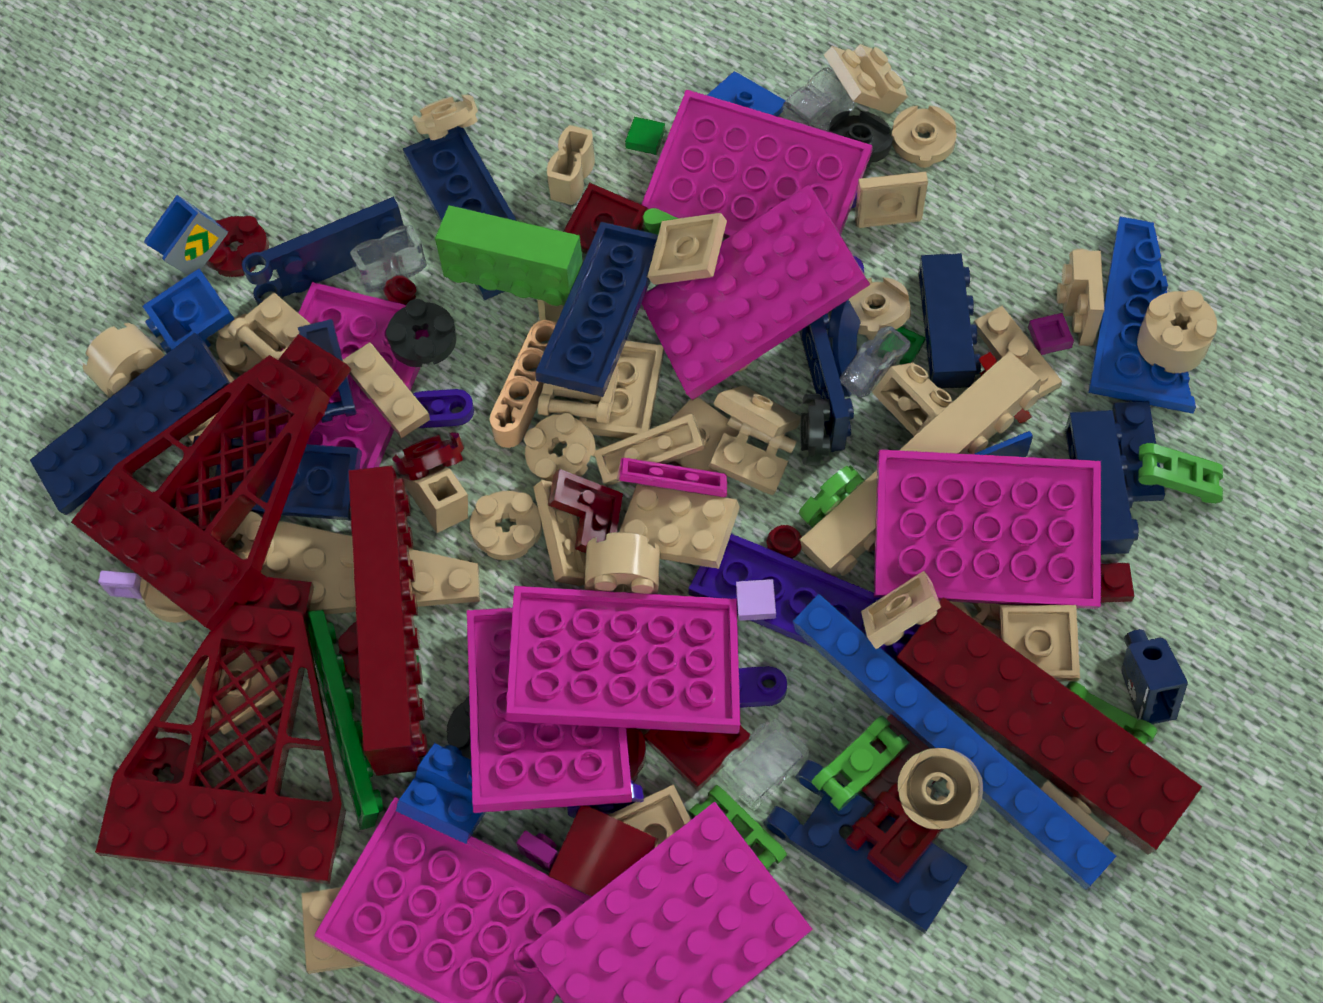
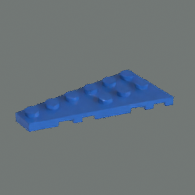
[1088,216,1196,414]

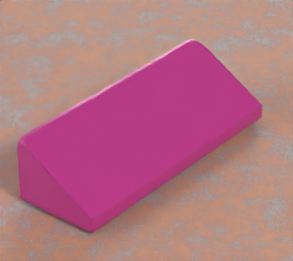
[617,458,727,497]

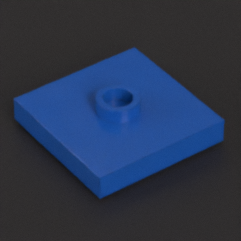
[707,71,787,117]

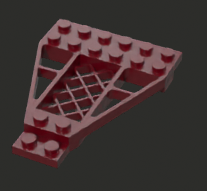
[71,334,352,632]
[95,577,346,884]

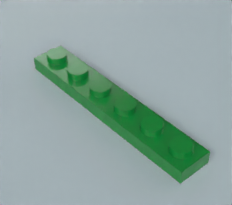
[307,609,383,830]

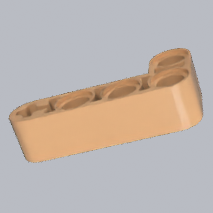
[489,320,557,448]

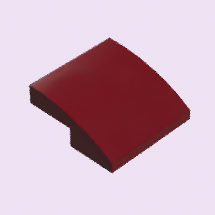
[548,805,658,896]

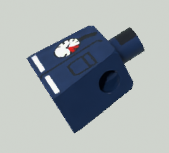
[1121,629,1188,724]

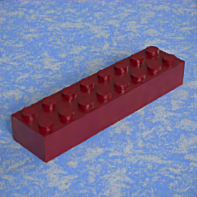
[349,465,428,776]
[896,597,1202,855]

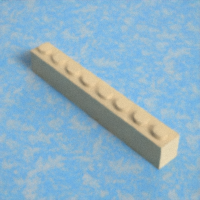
[800,351,1041,577]

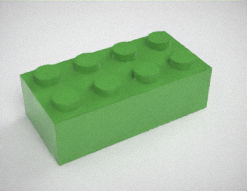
[435,205,583,306]

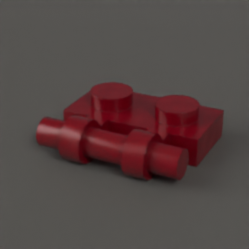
[846,783,944,884]

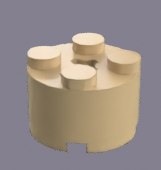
[1137,290,1217,373]
[83,323,165,398]
[585,532,660,594]
[898,748,983,830]

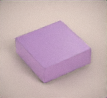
[98,571,142,599]
[736,579,776,621]

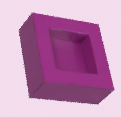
[1028,313,1074,355]
[516,830,558,873]

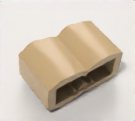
[547,125,595,205]

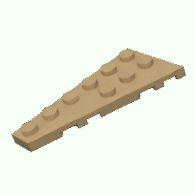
[261,521,480,614]

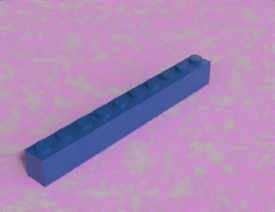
[793,594,1117,890]

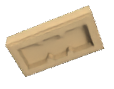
[1040,780,1110,844]

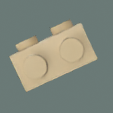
[872,363,952,436]

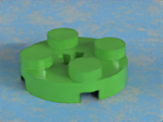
[798,465,865,528]

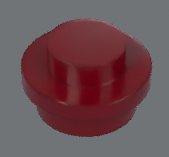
[383,276,417,305]
[767,525,802,559]

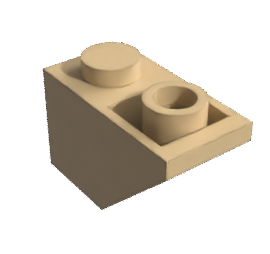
[402,465,468,533]

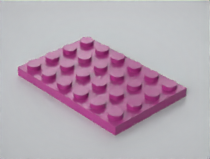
[641,89,873,239]
[641,184,870,400]
[241,282,429,469]
[874,450,1101,609]
[506,586,740,734]
[467,608,632,813]
[314,797,591,1003]
[524,802,813,1003]

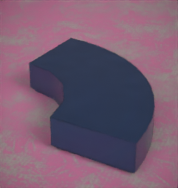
[828,299,862,397]

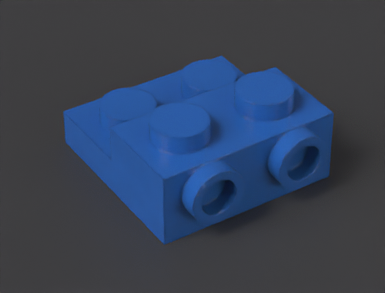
[143,268,235,354]
[396,743,486,844]

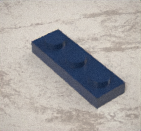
[1112,401,1165,502]

